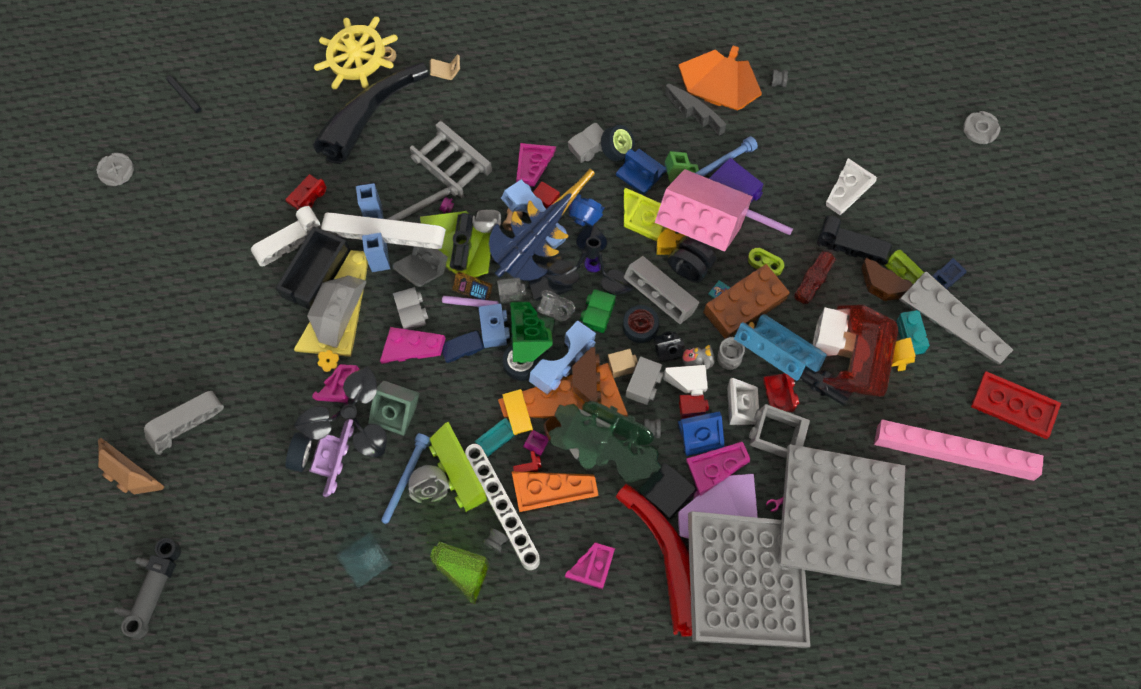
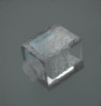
[497,277,526,305]

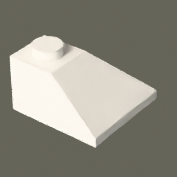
[663,365,708,396]

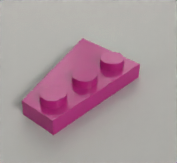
[516,143,556,186]
[380,327,446,364]

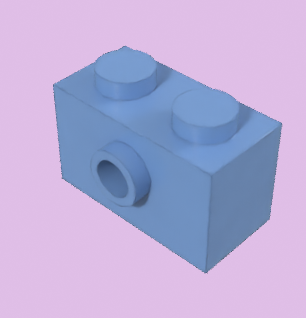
[479,304,510,348]

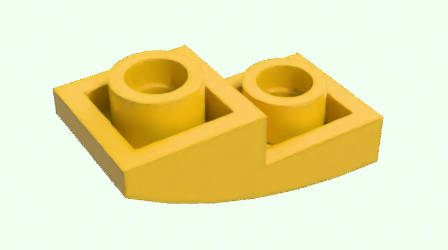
[502,389,533,435]

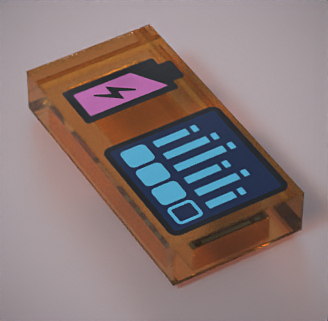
[452,272,493,300]

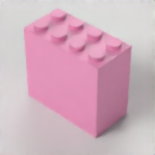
[655,169,753,251]

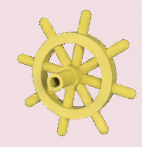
[314,17,398,89]

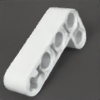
[251,206,321,266]

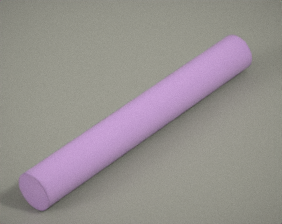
[746,209,793,235]
[442,296,499,307]

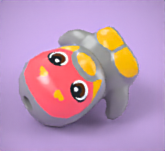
[682,345,715,370]

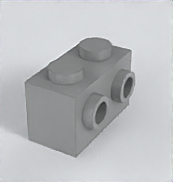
[626,357,664,405]

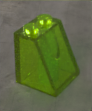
[430,542,489,604]

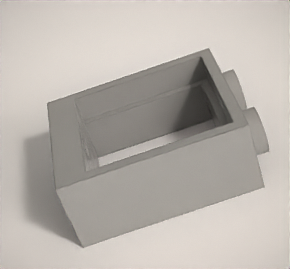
[749,404,810,458]

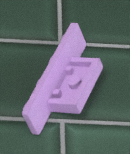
[309,419,354,497]

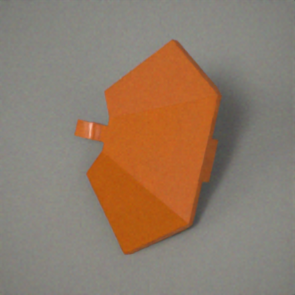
[679,46,762,110]

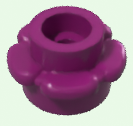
[439,197,454,214]

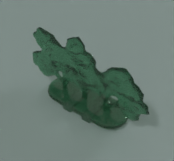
[549,401,662,483]

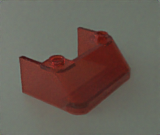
[823,305,898,397]

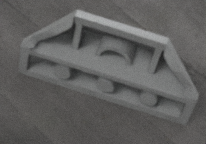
[307,275,366,348]

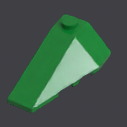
[510,302,553,363]

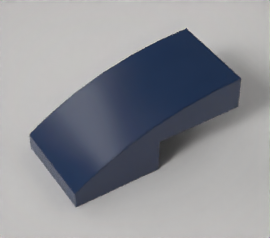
[932,258,967,289]
[442,331,485,363]

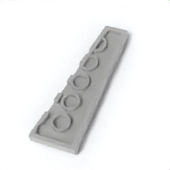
[899,271,1013,364]

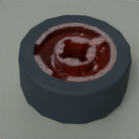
[623,305,659,343]

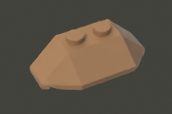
[98,438,164,494]

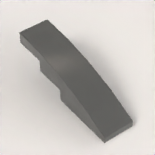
[665,84,726,136]

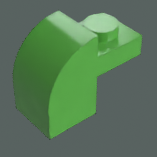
[665,151,699,183]

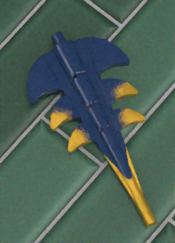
[489,169,595,281]

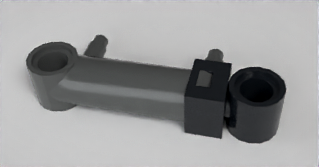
[114,538,181,639]

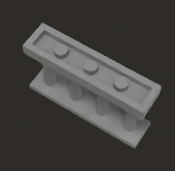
[410,121,492,199]

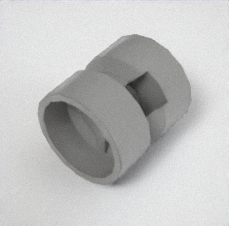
[717,337,745,370]

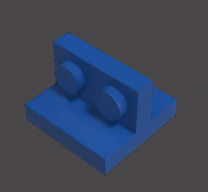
[616,149,666,196]
[678,411,725,456]

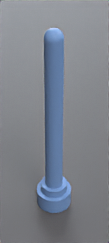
[696,136,758,176]
[382,433,431,524]

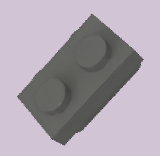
[393,246,448,287]

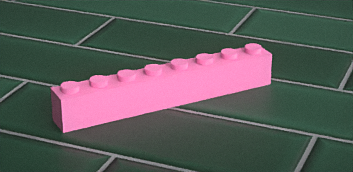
[874,420,1044,481]

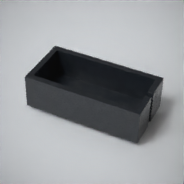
[276,227,350,310]

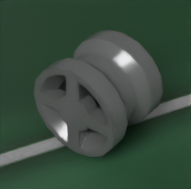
[771,69,788,88]
[644,419,661,438]
[483,528,508,553]

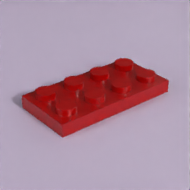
[971,371,1061,439]

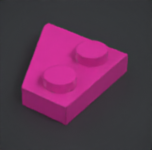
[312,364,360,403]
[565,543,615,589]

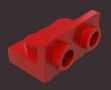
[285,174,327,210]
[763,372,799,412]

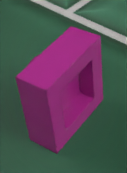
[523,430,549,456]

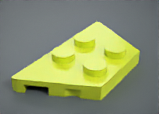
[624,188,668,241]

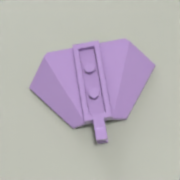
[678,474,758,539]

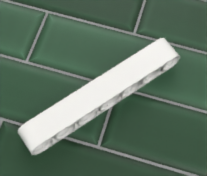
[321,213,446,249]
[465,444,540,570]

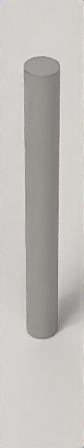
[387,187,451,221]

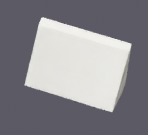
[727,378,759,425]

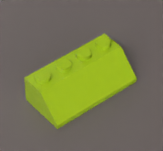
[429,422,488,512]

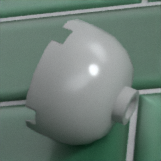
[409,465,449,503]

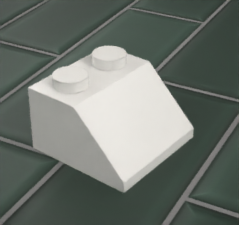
[812,307,849,356]

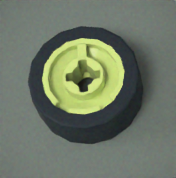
[601,125,635,161]

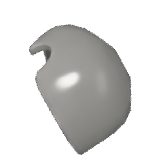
[472,210,501,233]

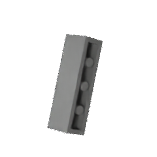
[624,256,699,324]

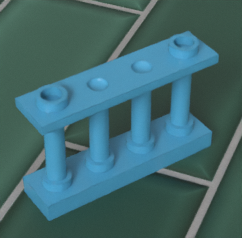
[734,314,827,381]

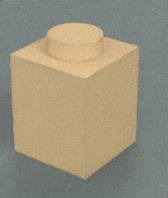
[608,349,638,378]

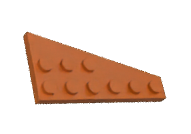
[498,363,628,419]

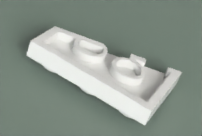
[826,158,877,215]

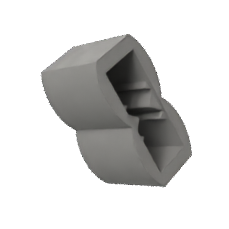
[568,123,604,163]
[393,287,428,330]

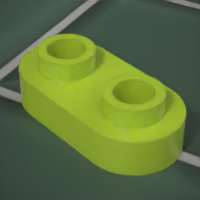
[748,248,784,276]

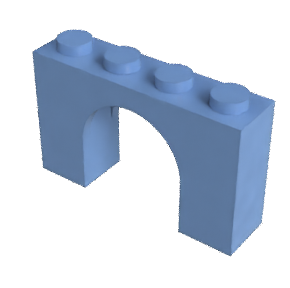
[356,183,390,272]

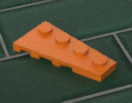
[512,471,598,512]

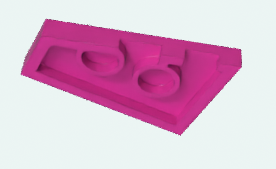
[686,442,750,496]

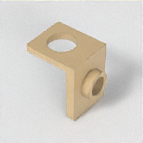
[430,55,460,80]

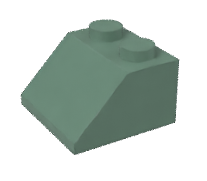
[368,381,419,436]

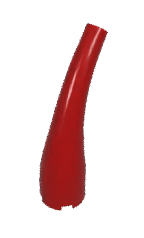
[616,484,692,637]

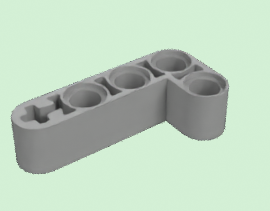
[144,391,224,455]

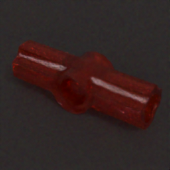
[794,251,836,305]

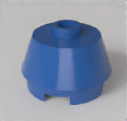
[568,194,605,226]

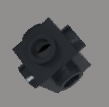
[653,331,684,361]

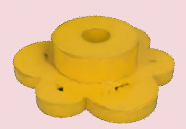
[318,350,339,372]

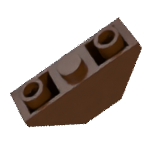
[861,258,913,301]
[572,347,601,409]

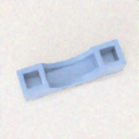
[501,179,568,249]
[529,320,596,395]

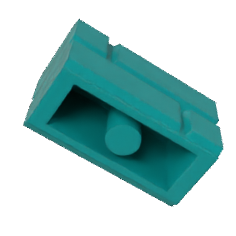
[896,310,930,355]

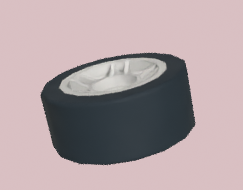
[503,345,539,381]
[285,432,312,472]

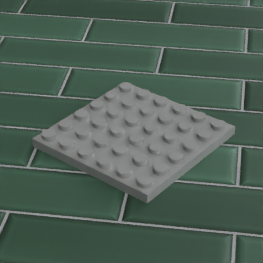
[778,444,905,586]
[688,511,811,648]

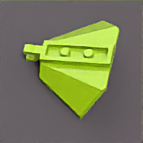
[420,211,491,280]

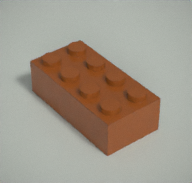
[703,264,790,339]

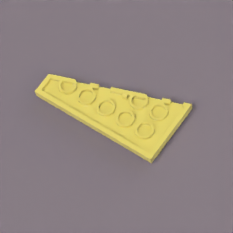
[294,250,368,357]

